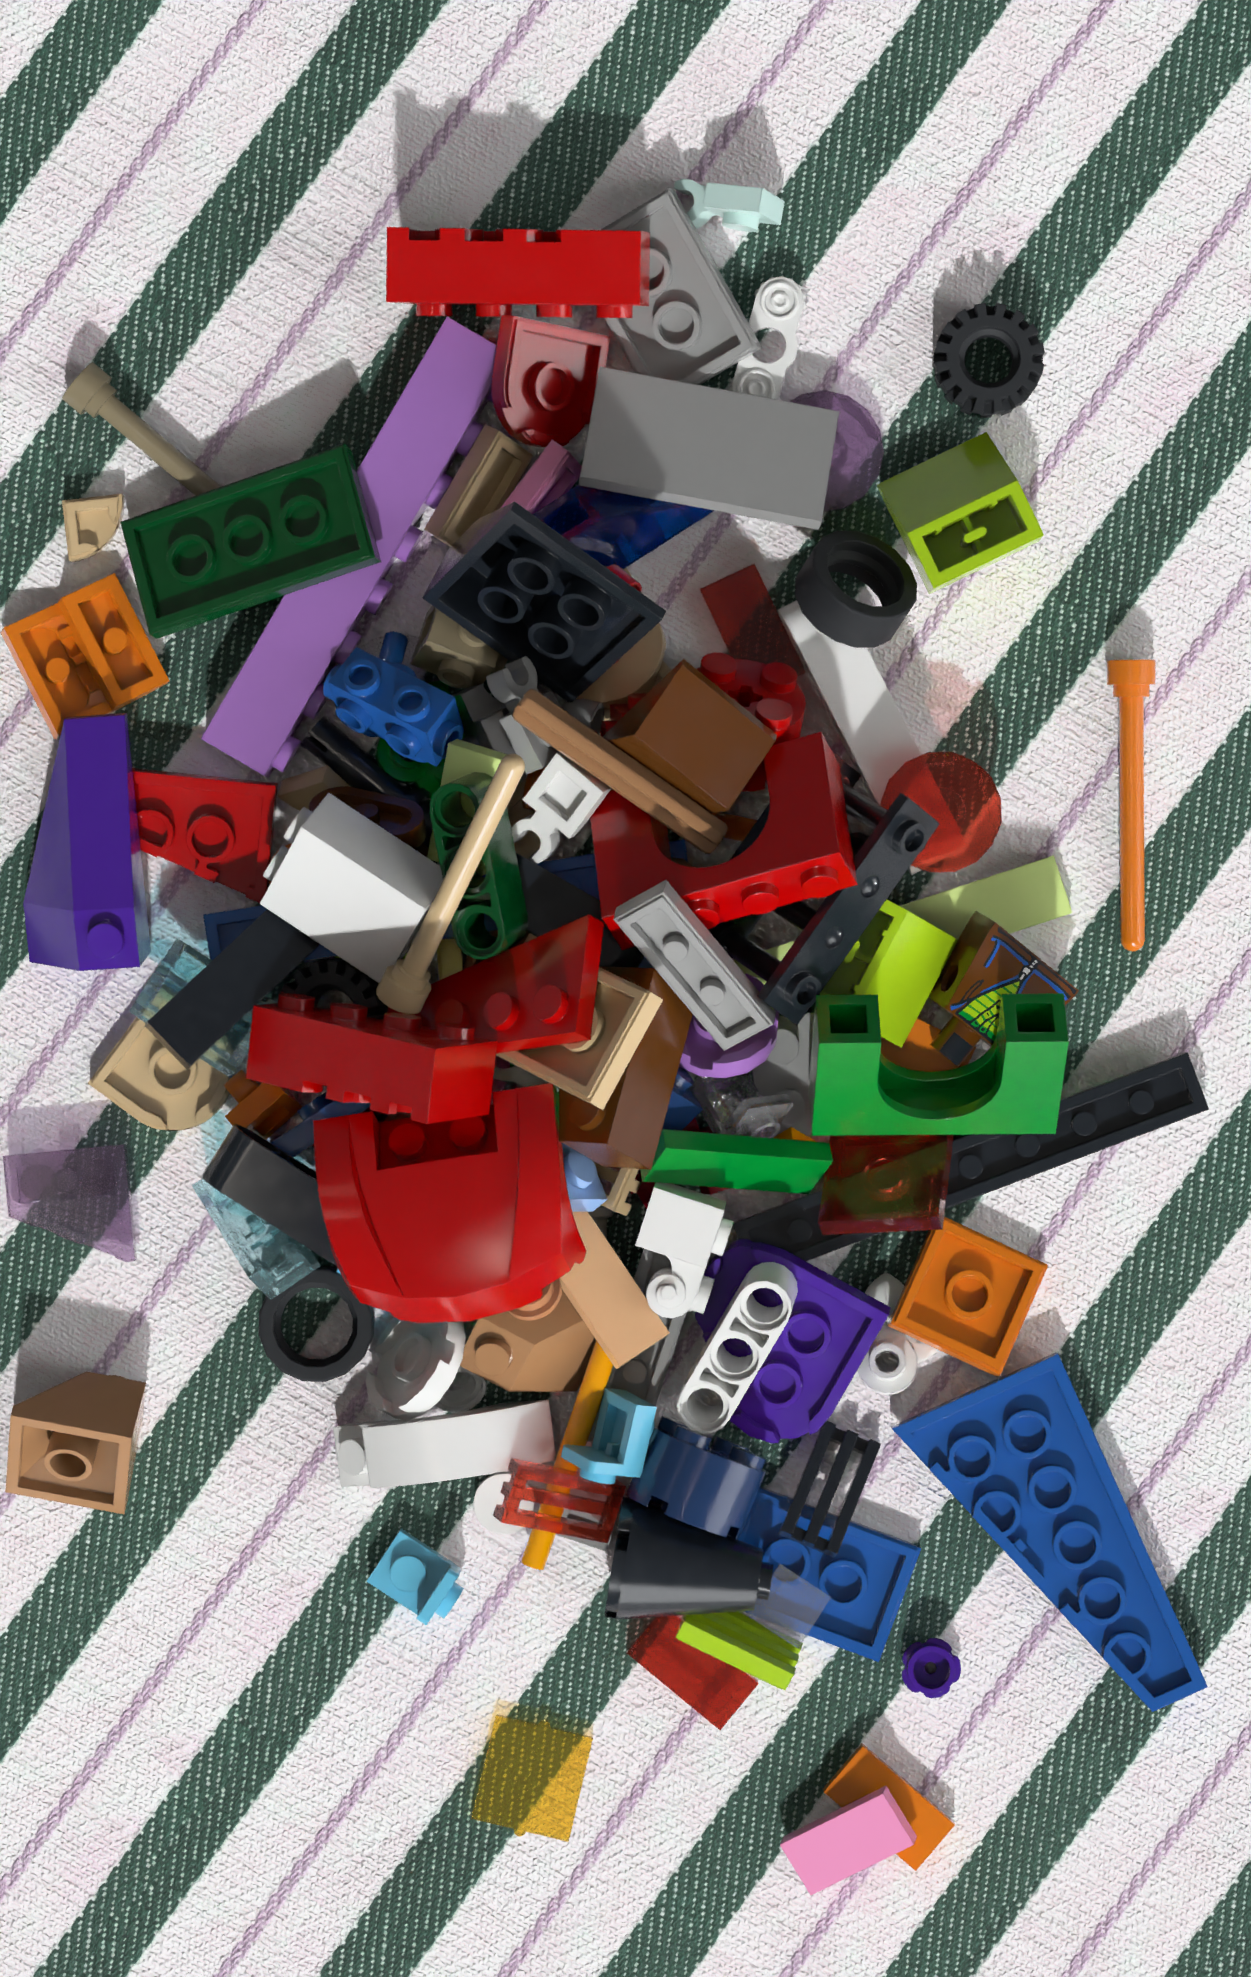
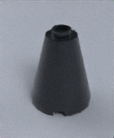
[604,1497,774,1620]

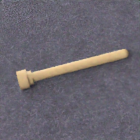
[376,754,525,1014]

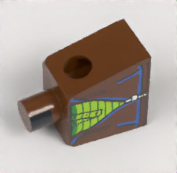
[929,911,1079,1067]

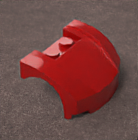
[313,1083,586,1323]

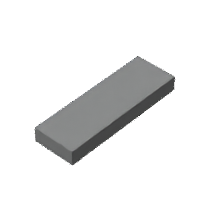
[613,880,776,1051]

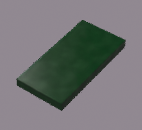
[120,444,381,639]

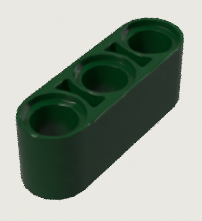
[430,772,528,959]

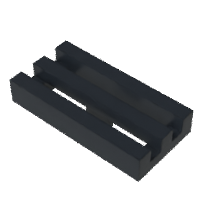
[778,1421,881,1558]

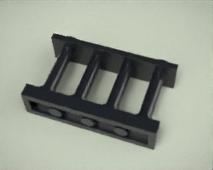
[708,751,940,1025]

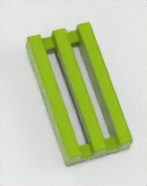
[676,1612,803,1690]

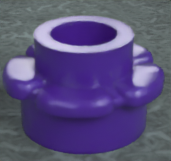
[902,1638,961,1698]

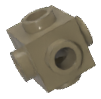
[410,606,508,688]

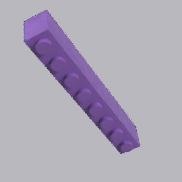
[201,317,497,778]

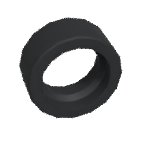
[795,531,917,648]
[258,1265,375,1382]

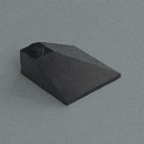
[422,502,666,703]

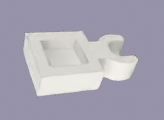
[511,752,611,864]

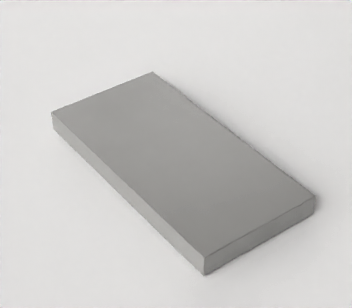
[578,367,840,530]

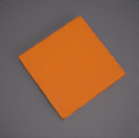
[887,1214,1048,1377]

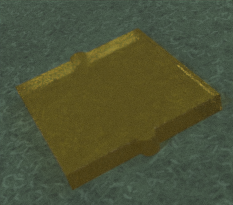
[471,1714,593,1842]

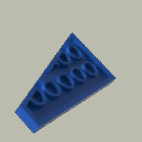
[891,1353,1208,1712]

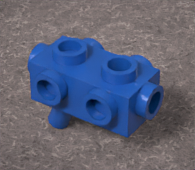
[323,631,464,767]

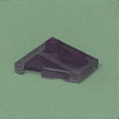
[3,1144,137,1262]

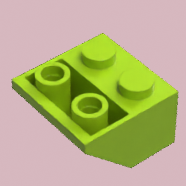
[877,432,1044,594]
[820,899,958,1048]

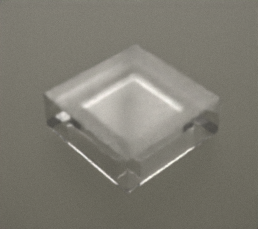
[747,1564,831,1648]

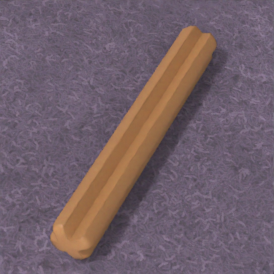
[512,689,728,854]

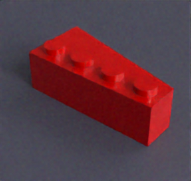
[386,227,650,318]
[246,993,497,1124]

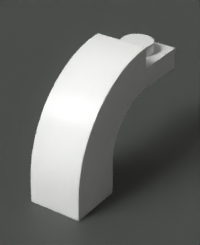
[333,1400,556,1488]

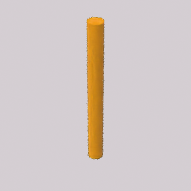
[521,1340,613,1570]

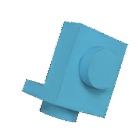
[561,1388,657,1484]

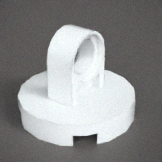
[366,1317,486,1421]

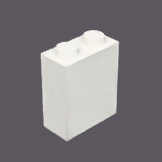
[260,793,443,983]

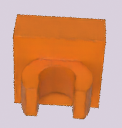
[224,1069,302,1140]

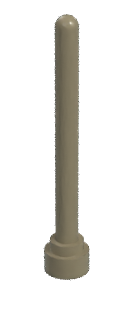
[62,362,222,496]

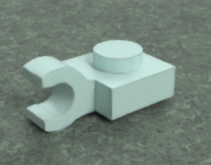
[674,179,785,232]

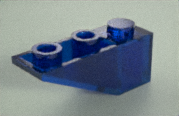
[533,485,714,569]

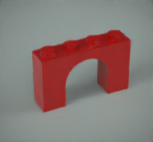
[590,732,858,950]

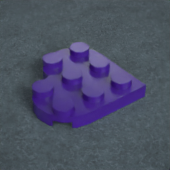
[695,1239,891,1444]

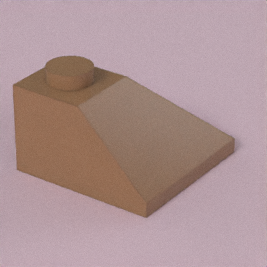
[460,1290,596,1392]
[5,1371,146,1514]

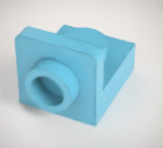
[367,1529,464,1625]

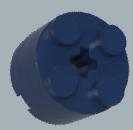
[626,1416,766,1540]

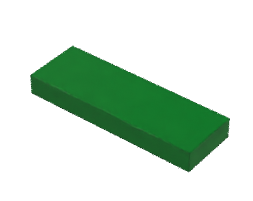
[640,1129,833,1194]

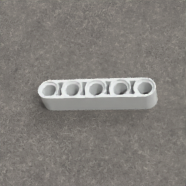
[777,600,966,875]

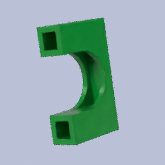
[809,993,1069,1136]

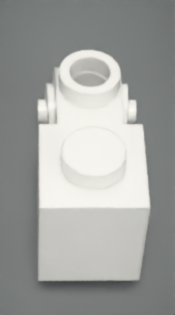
[635,1183,734,1318]

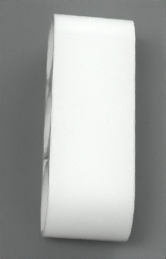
[677,1262,798,1433]

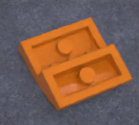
[0,573,169,740]

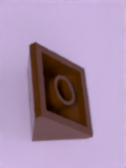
[603,659,777,813]

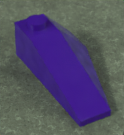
[23,713,151,971]

